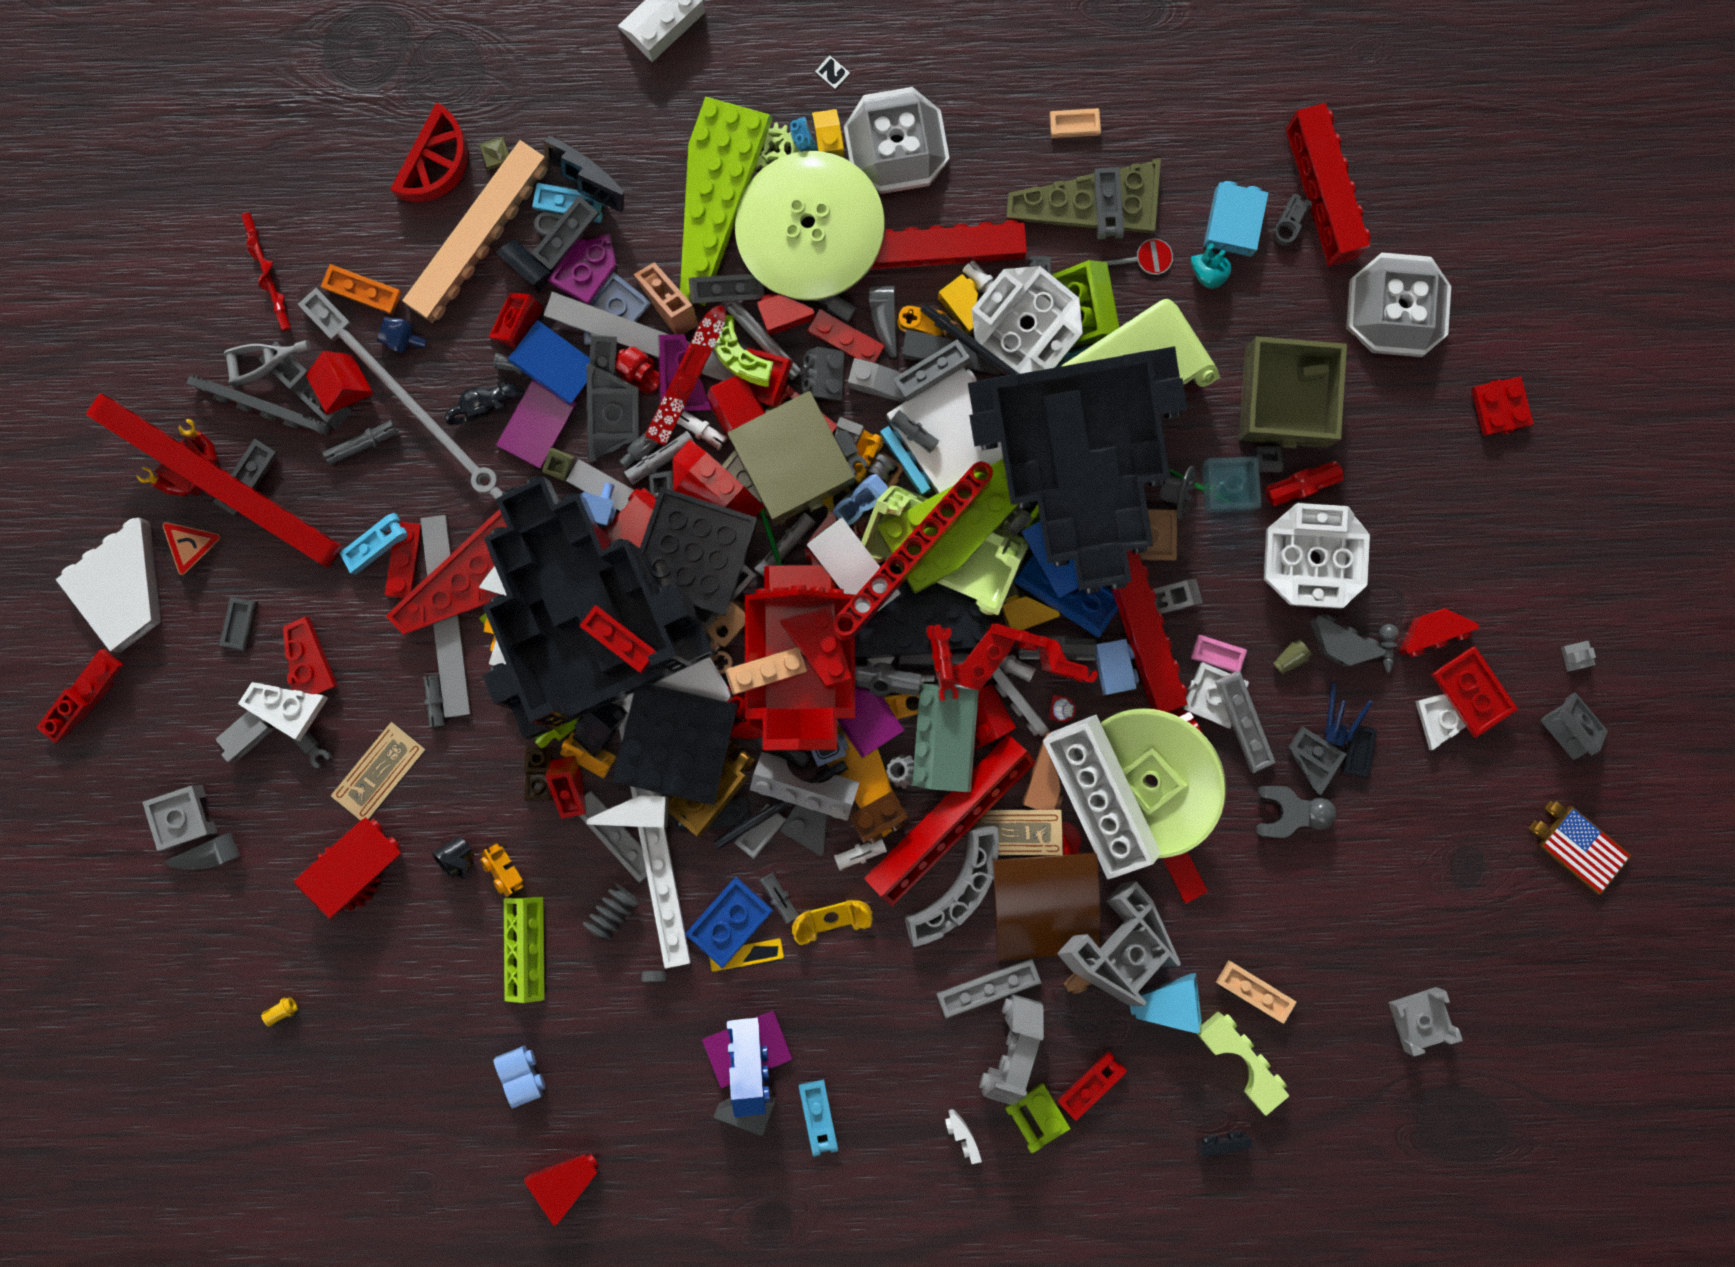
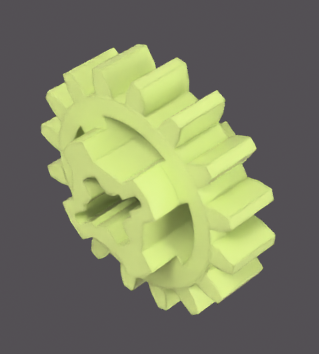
[755,123,800,171]

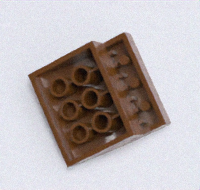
[992,852,1100,961]

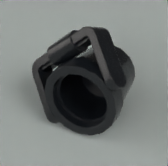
[431,836,474,880]

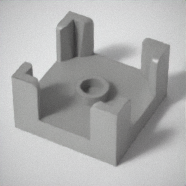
[142,785,217,851]
[1388,987,1463,1056]

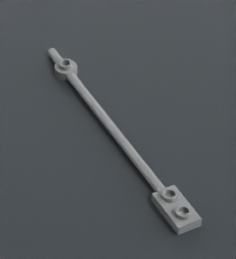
[298,288,503,499]

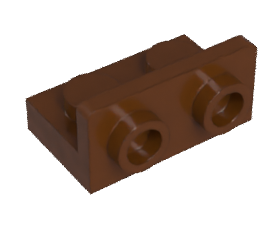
[849,791,908,845]

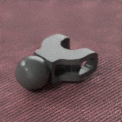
[1256,786,1337,838]

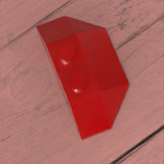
[673,440,764,517]

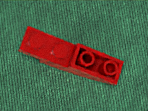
[36,649,124,744]

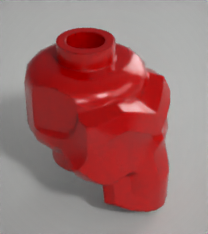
[615,347,659,394]

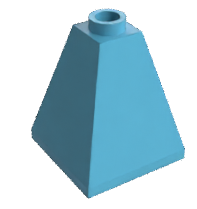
[1130,973,1202,1033]

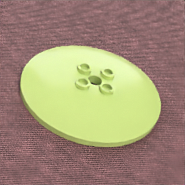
[735,151,885,301]
[1101,709,1226,858]

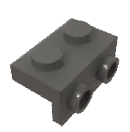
[802,347,844,402]

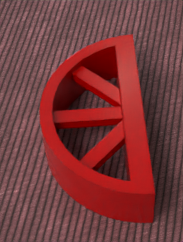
[390,102,469,202]

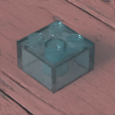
[1202,457,1261,513]

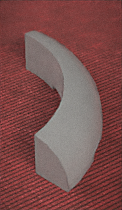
[904,825,999,947]

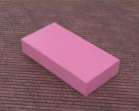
[1190,635,1247,673]

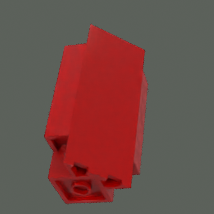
[745,565,855,751]

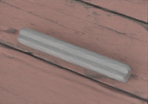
[727,301,801,380]

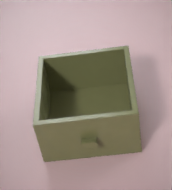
[1239,336,1347,449]
[727,391,855,526]

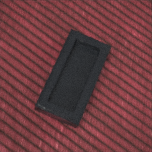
[1341,724,1378,779]

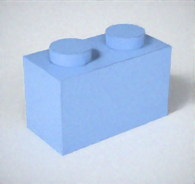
[1095,639,1139,695]

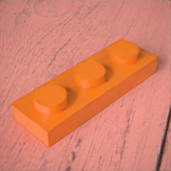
[321,264,402,315]

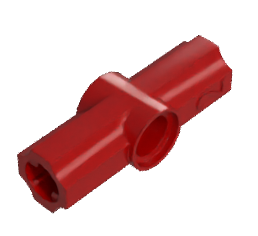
[1264,461,1344,507]

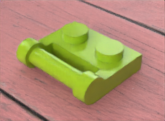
[1004,1083,1070,1153]

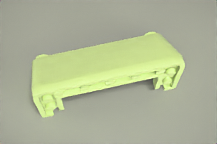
[1062,299,1220,387]
[861,485,1029,615]

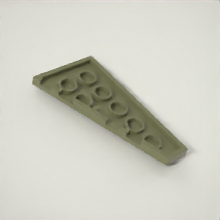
[1006,158,1161,233]

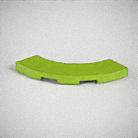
[713,315,773,387]

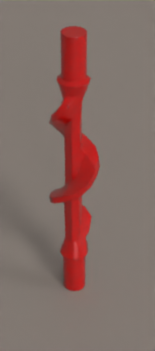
[241,212,291,332]

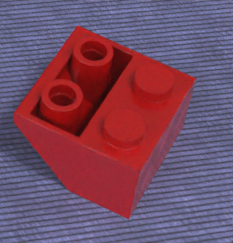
[974,684,1016,750]

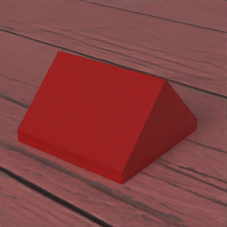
[489,293,544,349]
[306,351,373,415]
[706,375,765,441]

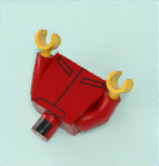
[136,419,218,497]

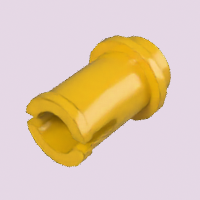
[261,997,297,1027]

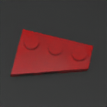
[780,607,852,688]
[283,617,338,695]

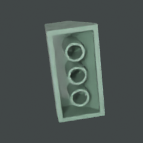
[912,684,979,792]

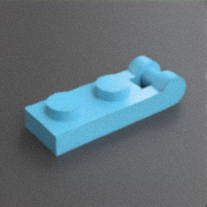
[532,183,604,223]
[340,513,408,575]
[799,1080,839,1157]

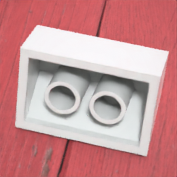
[618,0,705,62]

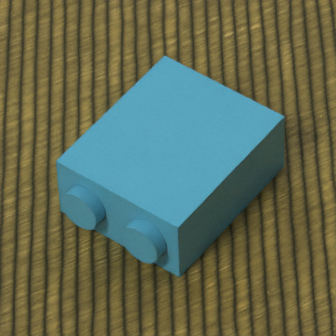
[1203,181,1269,257]

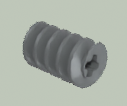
[583,883,639,940]

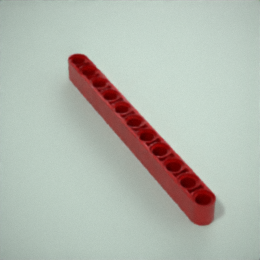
[86,393,343,568]

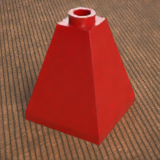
[524,1154,600,1226]

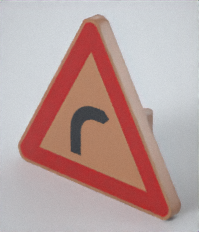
[162,522,220,575]

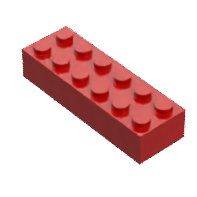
[1285,102,1371,267]

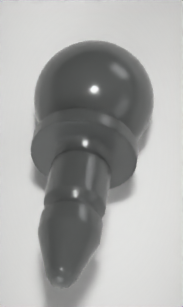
[1379,624,1400,673]

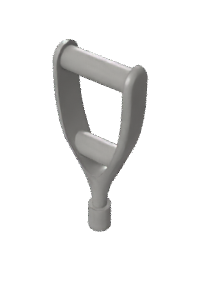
[224,340,311,387]

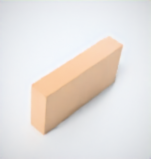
[1049,108,1101,138]

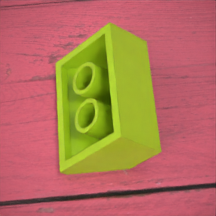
[1052,260,1119,347]

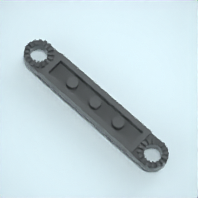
[186,374,331,436]

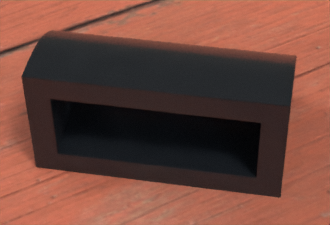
[496,240,553,293]

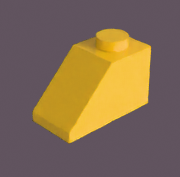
[812,109,844,158]
[938,274,978,336]
[1001,594,1060,631]

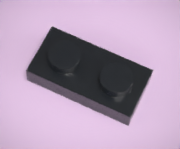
[1196,1130,1253,1157]

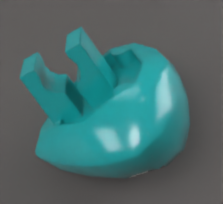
[1191,243,1231,289]

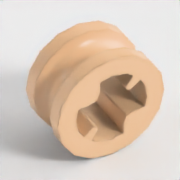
[711,651,733,674]

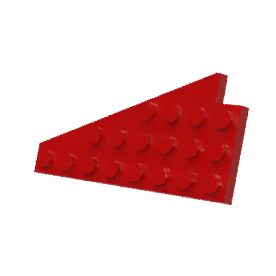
[385,509,507,635]

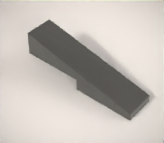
[902,329,1000,376]
[259,341,352,429]

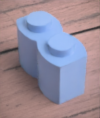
[833,474,888,525]
[493,1046,546,1108]

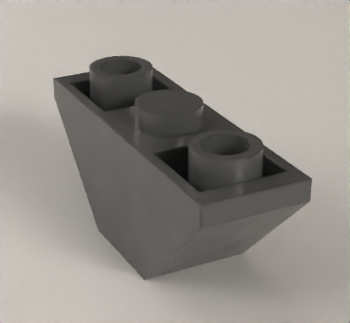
[1310,614,1387,667]

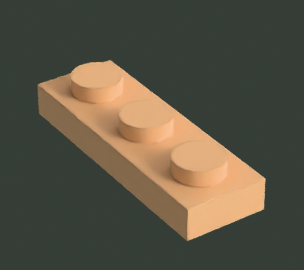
[725,648,807,695]
[1216,960,1296,1024]

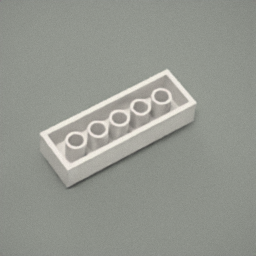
[1043,715,1161,879]

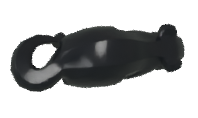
[445,380,525,425]

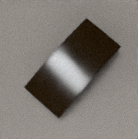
[524,747,552,801]

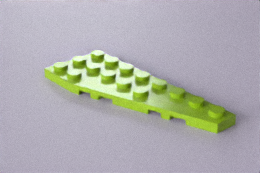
[680,97,773,306]
[877,459,1017,594]

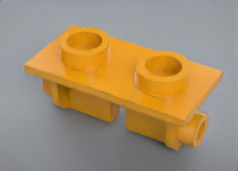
[847,430,884,485]
[560,732,616,779]
[480,843,524,898]

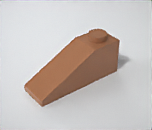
[634,262,699,334]
[1022,732,1063,810]

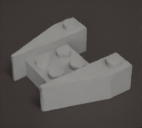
[1057,881,1181,1006]
[979,994,1044,1106]

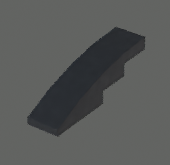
[544,135,624,212]

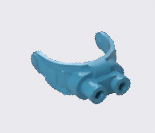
[790,117,818,152]

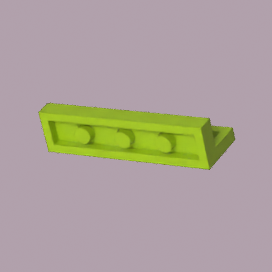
[504,897,544,1003]

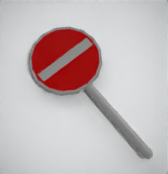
[1102,238,1173,275]

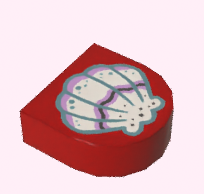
[1048,695,1076,722]

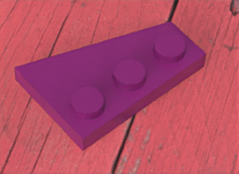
[658,334,712,411]

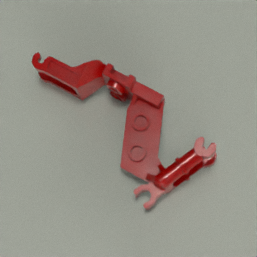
[926,623,1098,701]

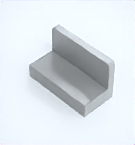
[216,711,275,762]

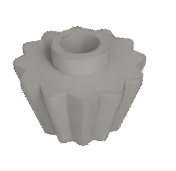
[886,754,914,789]

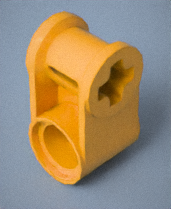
[897,306,947,337]
[883,694,919,720]

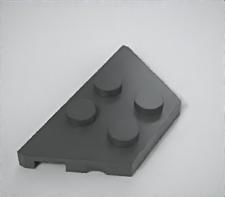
[586,364,639,462]

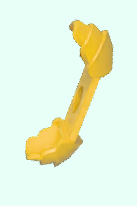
[792,900,873,946]

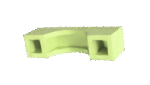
[1196,1012,1289,1116]

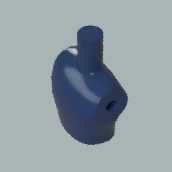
[377,317,427,353]

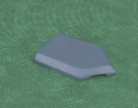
[584,272,652,345]

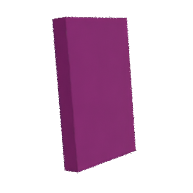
[496,380,577,470]
[702,1010,793,1088]

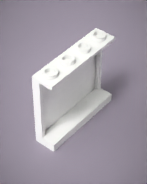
[886,367,1003,494]

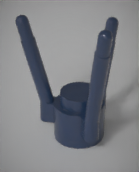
[1324,683,1373,746]

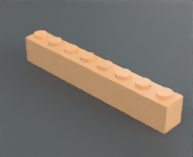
[402,140,548,324]

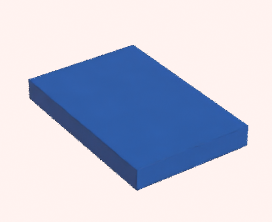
[507,320,589,405]
[1021,521,1078,598]
[686,877,774,969]

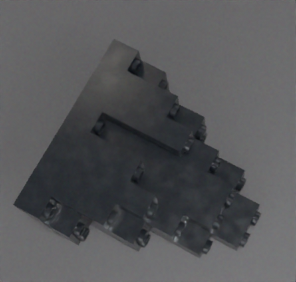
[968,346,1187,593]
[482,476,718,740]

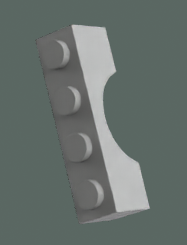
[750,752,859,821]

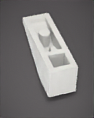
[587,791,669,828]

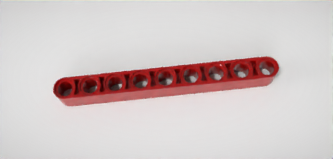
[834,461,993,641]

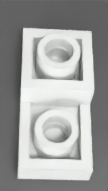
[945,1109,982,1164]

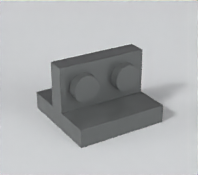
[1541,692,1608,760]

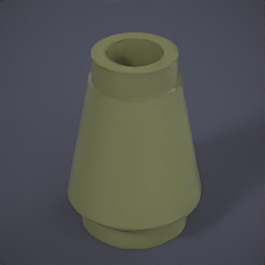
[1273,639,1312,675]

